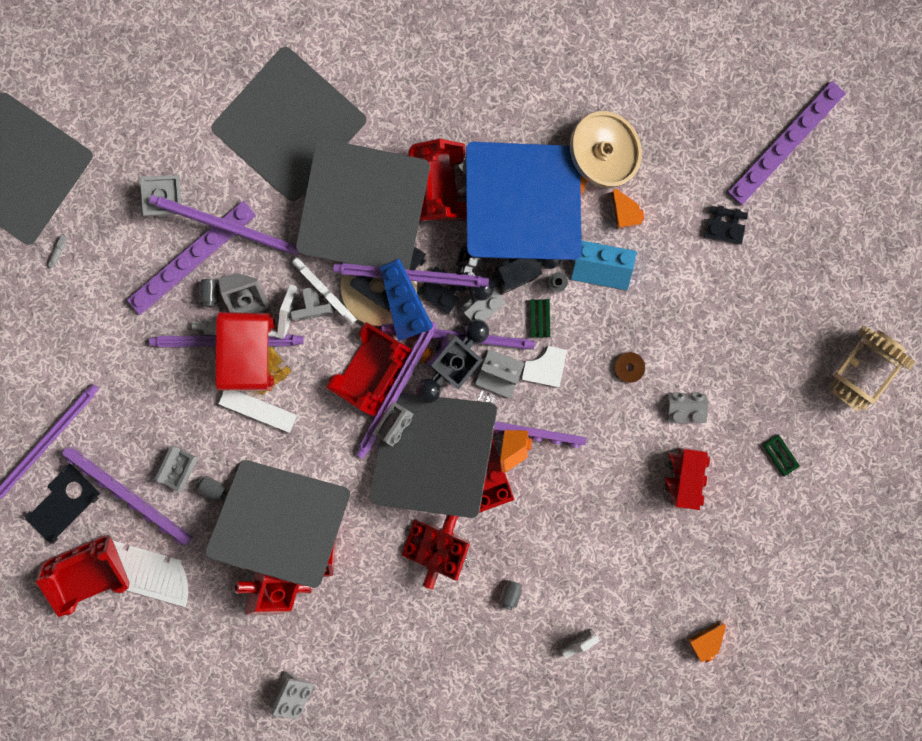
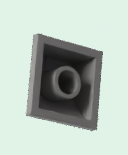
[219,273,270,313]

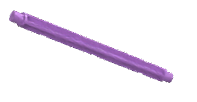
[149,195,298,255]
[333,263,489,288]
[356,320,437,458]
[382,323,535,350]
[149,334,304,347]
[0,384,99,499]

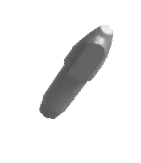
[48,234,67,268]

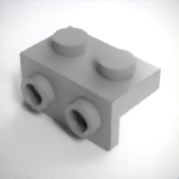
[458,289,506,321]
[667,392,709,423]
[372,401,414,447]
[155,446,198,492]

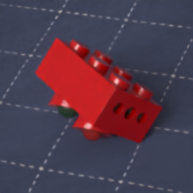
[663,448,710,511]

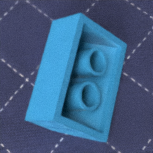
[571,241,637,290]

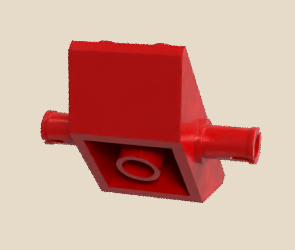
[479,438,515,513]
[402,515,470,590]
[234,572,313,615]

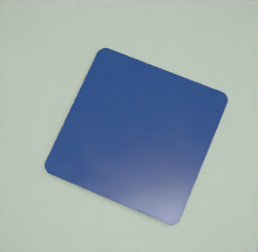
[466,142,582,260]

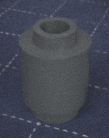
[547,272,568,293]
[199,279,219,307]
[196,476,226,501]
[499,580,522,610]

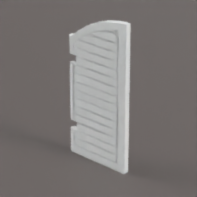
[113,541,188,607]

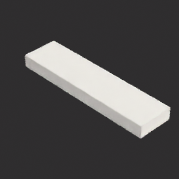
[219,390,297,433]

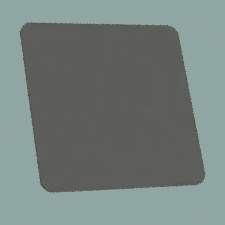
[212,47,366,201]
[0,93,93,245]
[296,139,430,269]
[369,393,497,518]
[206,460,350,588]

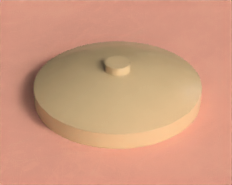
[570,111,642,188]
[341,275,418,326]

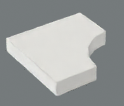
[277,285,297,339]
[522,346,567,387]
[561,629,600,659]

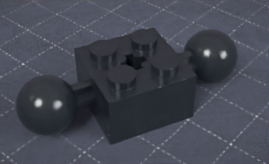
[469,258,561,301]
[416,319,489,403]

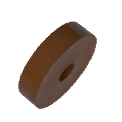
[614,352,645,383]

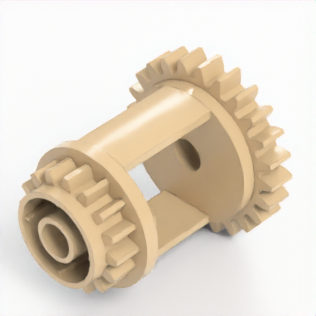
[830,325,916,412]

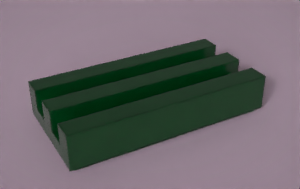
[530,299,551,338]
[762,434,800,477]

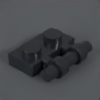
[704,205,748,245]
[456,246,481,276]
[417,266,467,315]

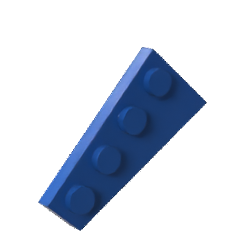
[380,258,433,341]

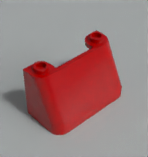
[408,138,467,221]
[216,312,275,391]
[326,322,412,416]
[35,535,130,618]

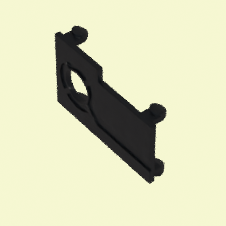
[350,246,426,311]
[24,464,101,545]

